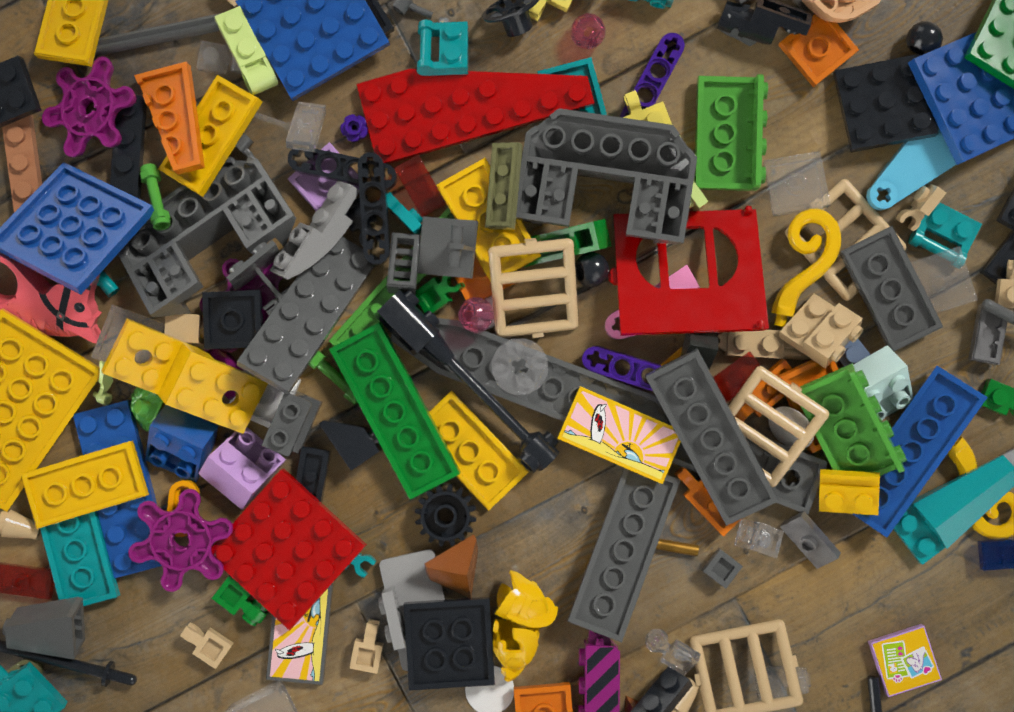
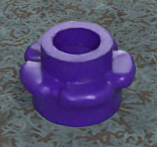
[340,114,368,142]

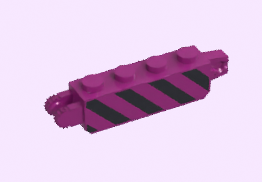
[578,630,620,712]

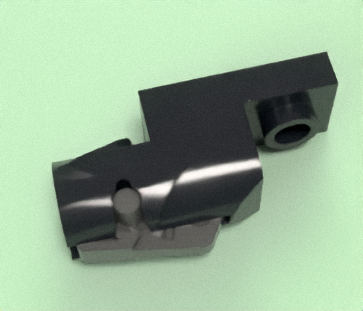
[717,0,813,46]

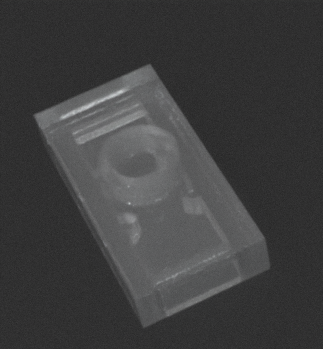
[286,101,326,152]

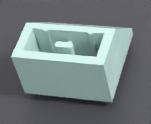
[854,345,914,420]

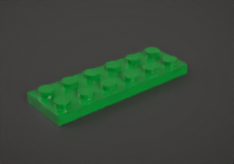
[329,322,461,500]

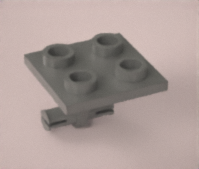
[417,217,478,279]
[226,240,292,316]

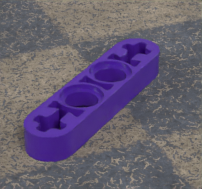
[620,33,685,118]
[582,346,661,391]

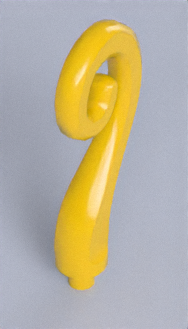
[771,209,841,327]
[947,436,1014,540]

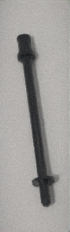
[0,640,137,687]

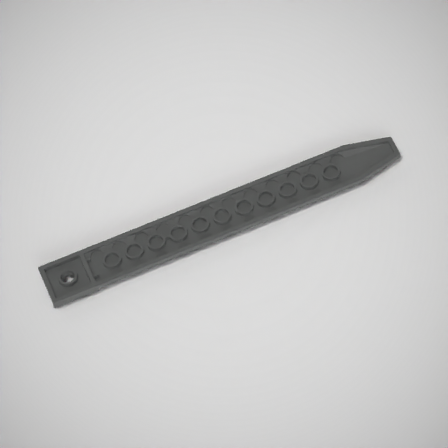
[390,318,828,515]

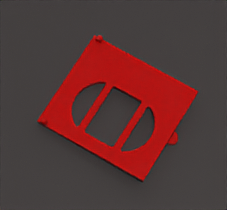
[608,206,769,336]

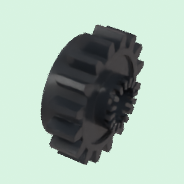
[415,483,477,546]

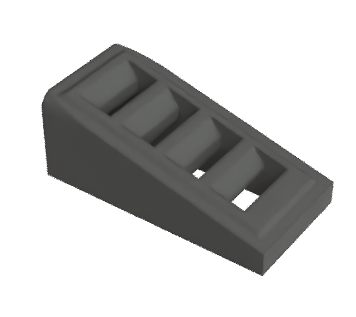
[387,233,421,295]

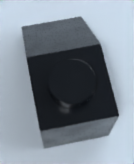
[319,420,382,471]

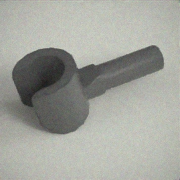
[393,0,433,19]
[236,133,256,159]

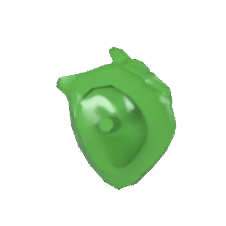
[131,387,164,432]

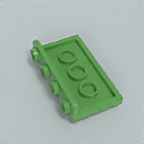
[694,74,768,191]
[800,363,907,476]

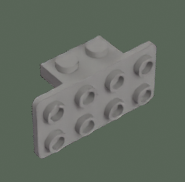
[378,549,445,671]

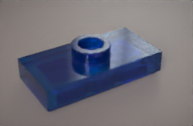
[978,538,1014,571]

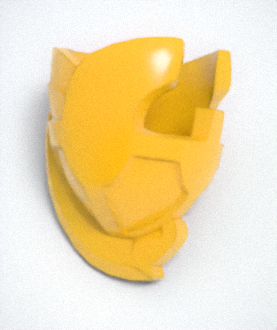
[494,570,558,628]
[493,618,540,682]

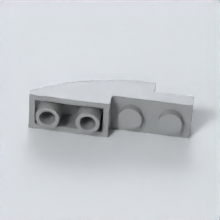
[270,180,359,280]

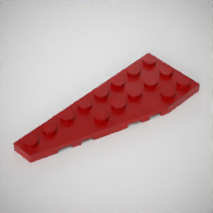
[356,69,595,164]

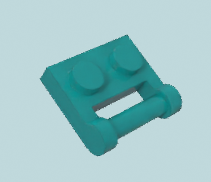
[417,19,469,76]
[908,202,982,269]

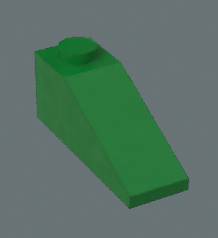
[524,219,612,267]

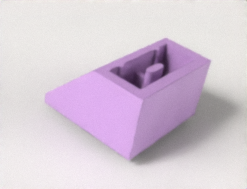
[199,427,286,510]

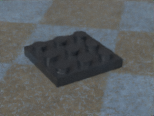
[833,54,938,153]
[404,597,495,691]

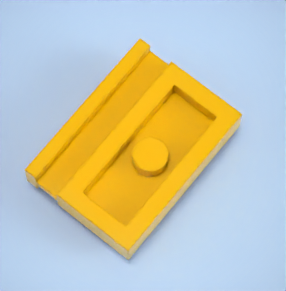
[819,469,880,515]

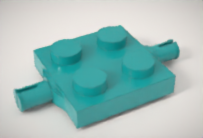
[0,661,68,712]

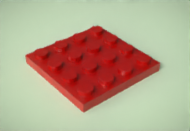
[212,468,367,631]

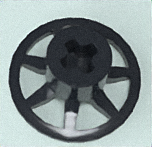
[482,0,539,37]

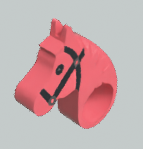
[0,253,103,343]

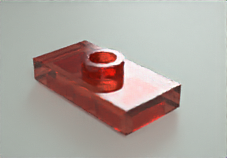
[394,155,446,218]
[713,351,761,402]
[0,562,54,600]

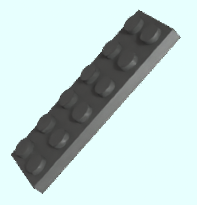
[237,237,379,395]
[645,348,779,526]
[567,468,680,643]

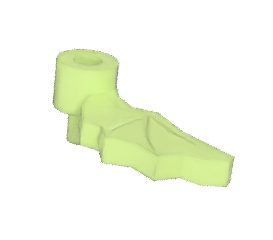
[93,361,113,406]

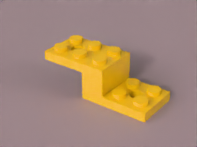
[101,318,268,434]

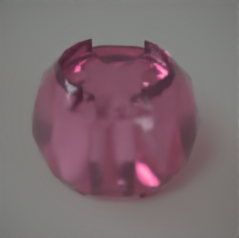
[570,13,606,49]
[458,297,494,333]

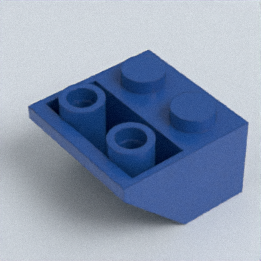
[145,405,218,483]

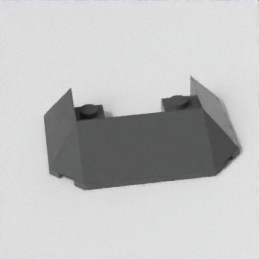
[516,108,697,244]
[118,157,296,318]

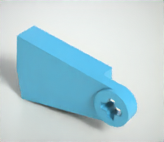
[866,128,957,210]

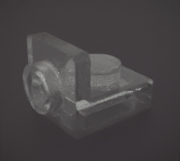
[734,519,784,558]

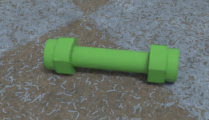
[140,163,171,230]
[309,350,357,405]

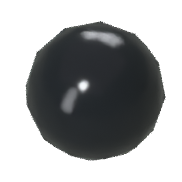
[906,21,943,56]
[575,252,609,287]

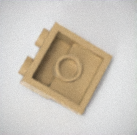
[779,293,863,369]

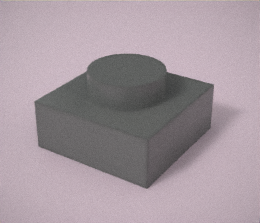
[702,547,743,589]

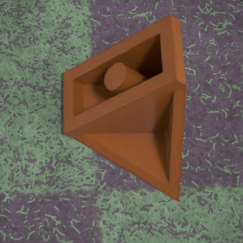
[424,535,478,598]

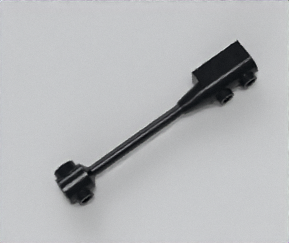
[374,290,559,473]

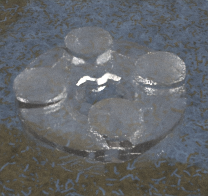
[492,338,548,395]

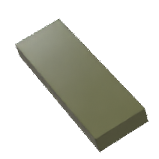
[485,142,523,230]

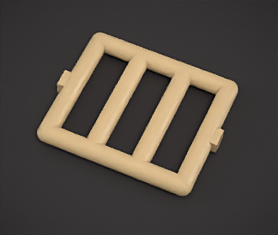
[785,179,907,301]
[488,238,578,338]
[728,366,829,487]
[690,619,803,712]

